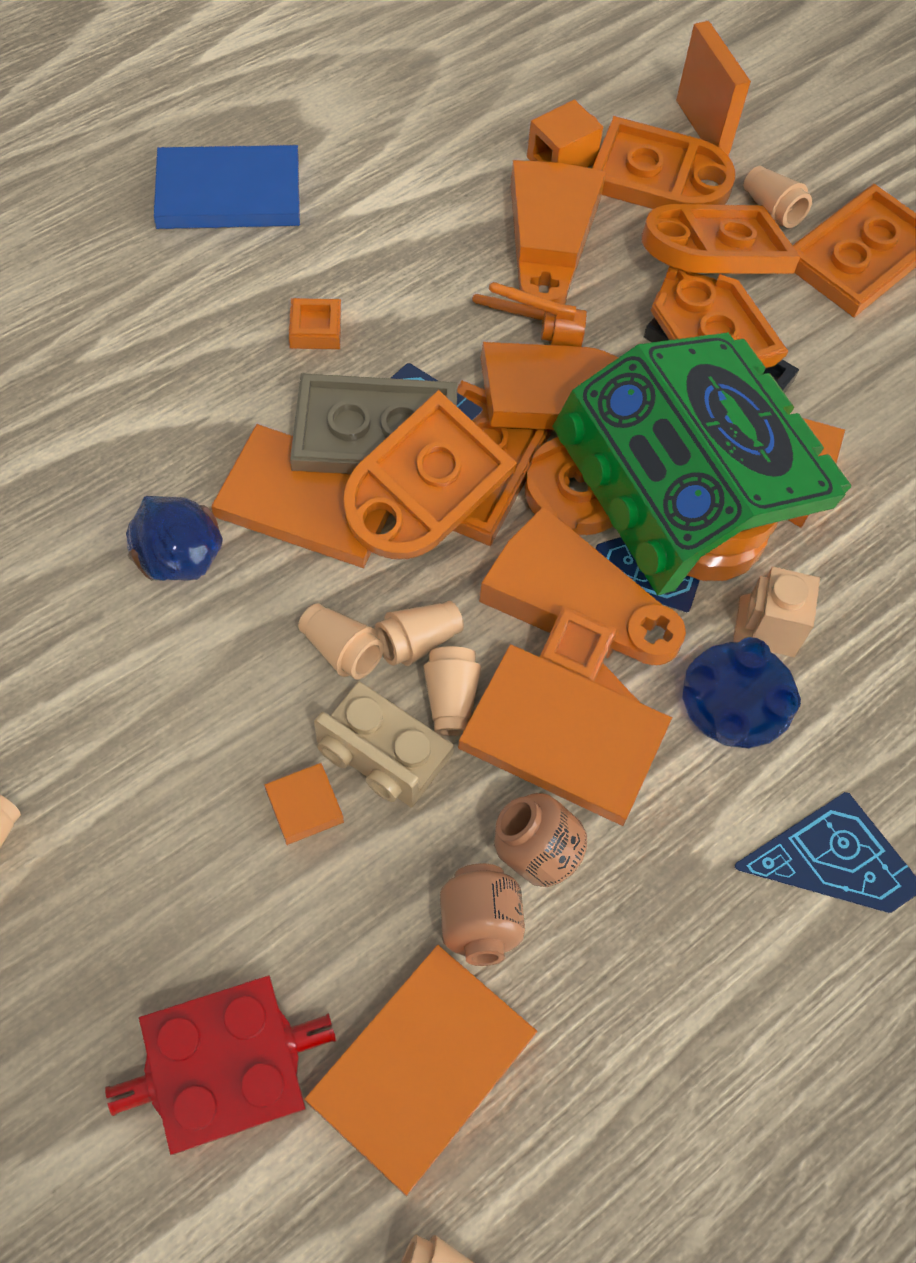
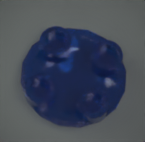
[682,637,801,749]

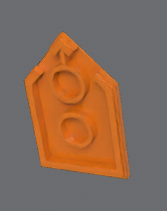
[651,266,788,368]

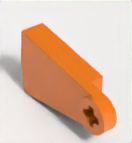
[510,160,606,304]
[479,506,686,665]

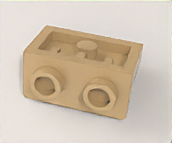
[314,681,454,808]

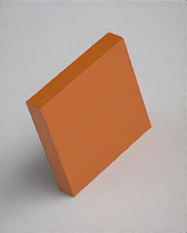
[676,21,751,156]

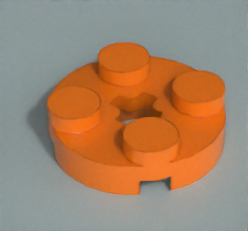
[525,437,613,536]

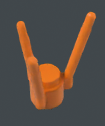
[472,282,587,347]

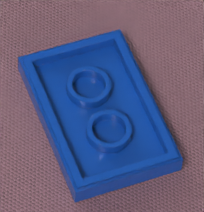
[154,145,300,229]

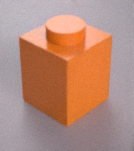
[527,99,603,168]

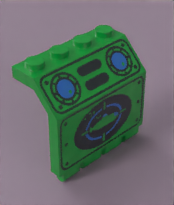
[552,332,852,596]

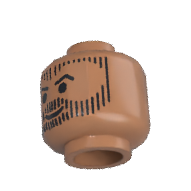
[494,793,587,887]
[440,863,525,966]

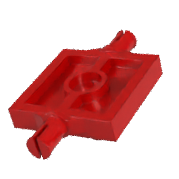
[105,975,336,1155]

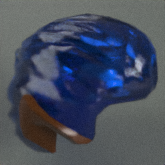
[126,496,223,581]

